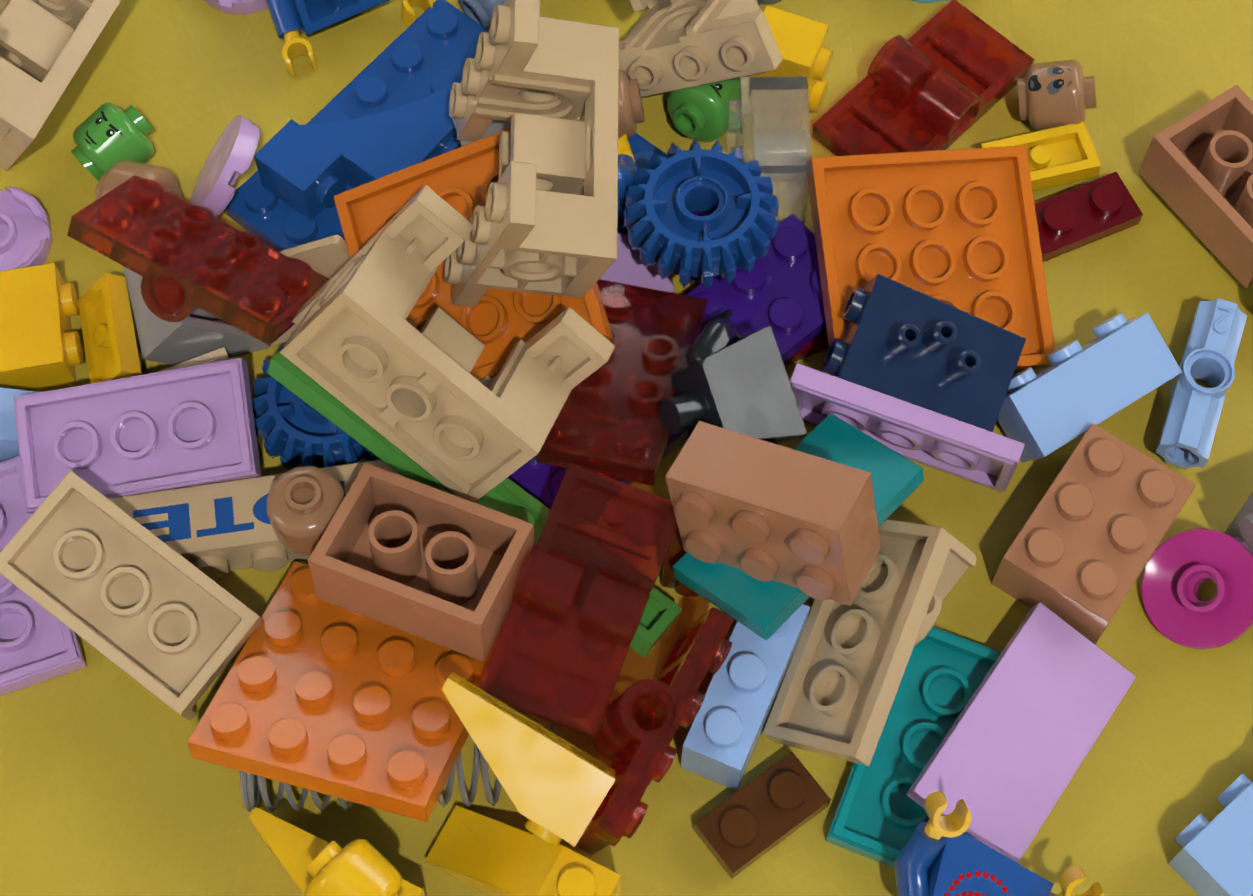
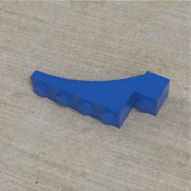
[254,78,462,221]

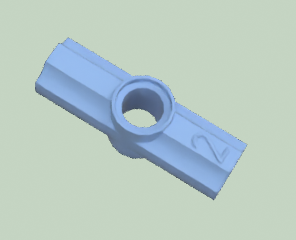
[1155,298,1247,469]

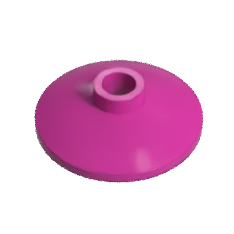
[1142,529,1253,649]

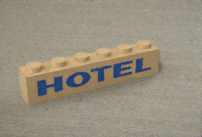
[108,460,404,580]

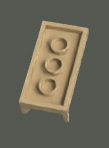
[0,470,264,721]
[762,519,977,766]

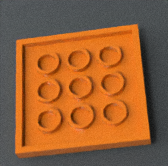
[333,128,613,380]
[806,145,1055,371]
[188,561,517,822]

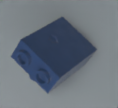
[822,274,1026,432]

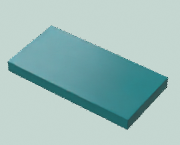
[673,413,924,641]
[826,627,1001,868]

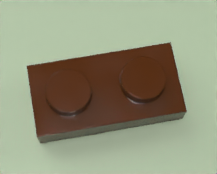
[694,752,831,879]

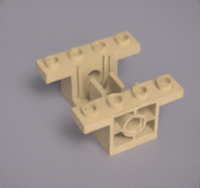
[0,0,121,171]
[444,0,619,307]
[619,0,783,97]
[280,185,615,503]

